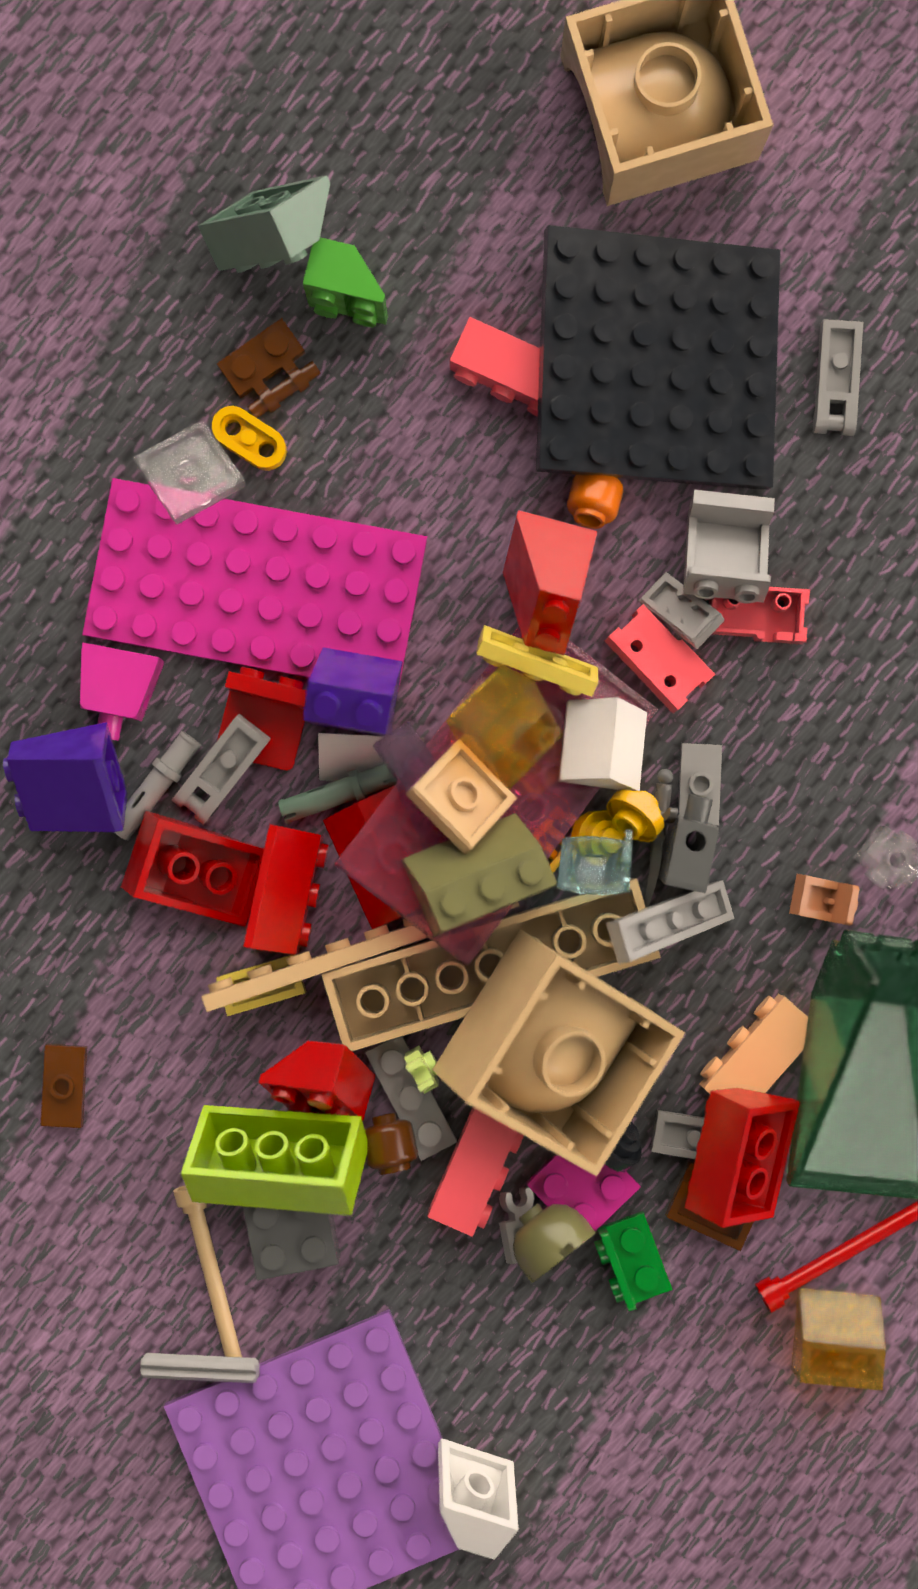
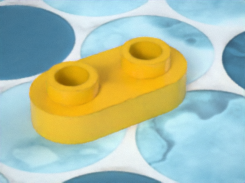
[212,406,287,471]

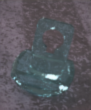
[557,830,633,895]

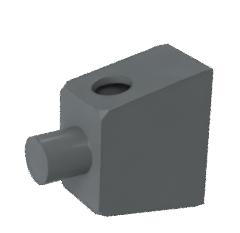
[658,794,719,893]

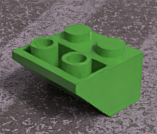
[303,237,388,328]

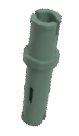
[278,760,400,824]

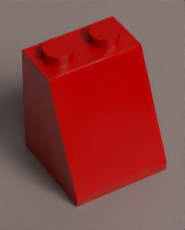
[503,510,598,655]

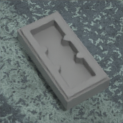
[639,572,725,649]
[678,743,722,826]

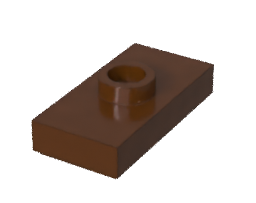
[40,1044,88,1128]

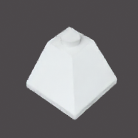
[438,1438,518,1560]

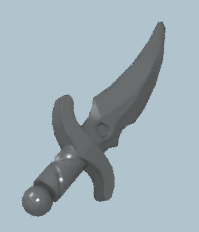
[644,769,678,908]

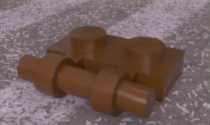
[216,318,321,418]

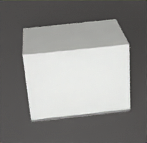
[558,697,647,792]

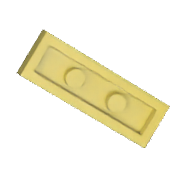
[476,625,598,697]

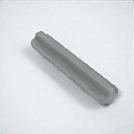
[140,1353,260,1383]

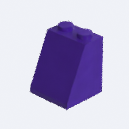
[303,647,403,737]
[3,722,128,832]

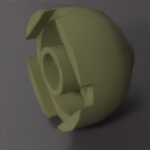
[513,1203,596,1283]

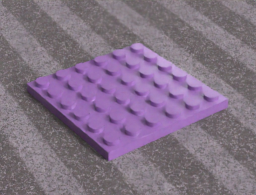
[164,1309,459,1589]

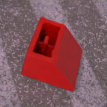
[258,1041,376,1121]

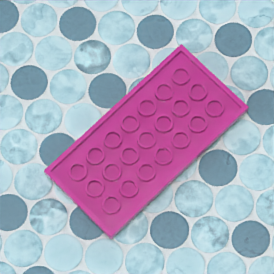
[82,478,428,693]

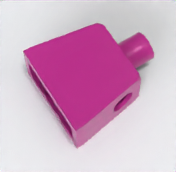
[80,643,164,741]

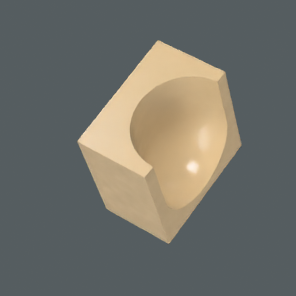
[561,0,773,206]
[432,929,685,1176]

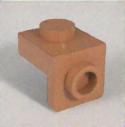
[789,874,859,926]

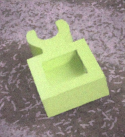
[404,1045,439,1094]

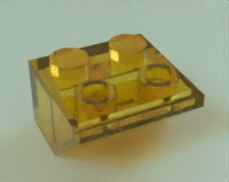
[445,665,563,790]
[791,1288,886,1391]

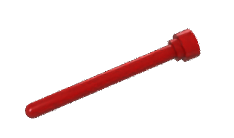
[754,1200,918,1313]

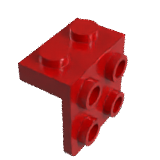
[217,667,307,771]

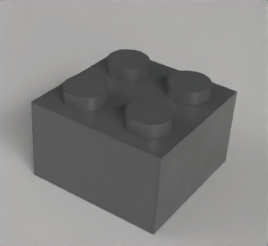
[243,1206,341,1281]

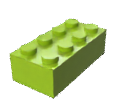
[181,1105,368,1216]

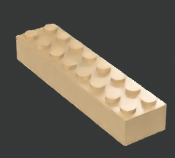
[321,878,661,1051]

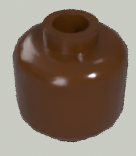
[365,1112,418,1175]

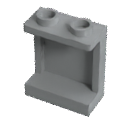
[683,490,775,604]

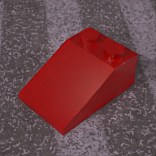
[121,811,264,927]

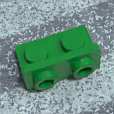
[594,1211,673,1312]

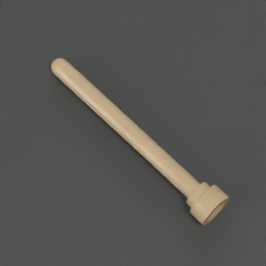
[173,1185,242,1357]

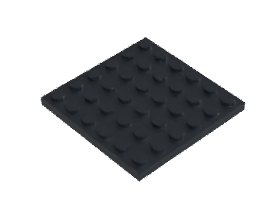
[536,225,781,490]

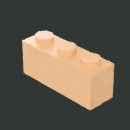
[699,994,821,1094]

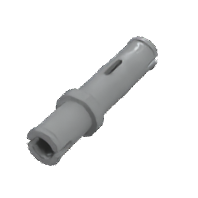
[114,731,202,841]

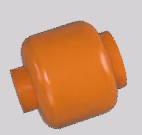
[567,475,623,529]

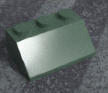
[198,175,330,273]

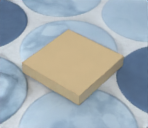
[406,739,517,854]

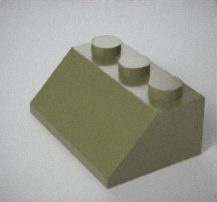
[401,813,557,937]

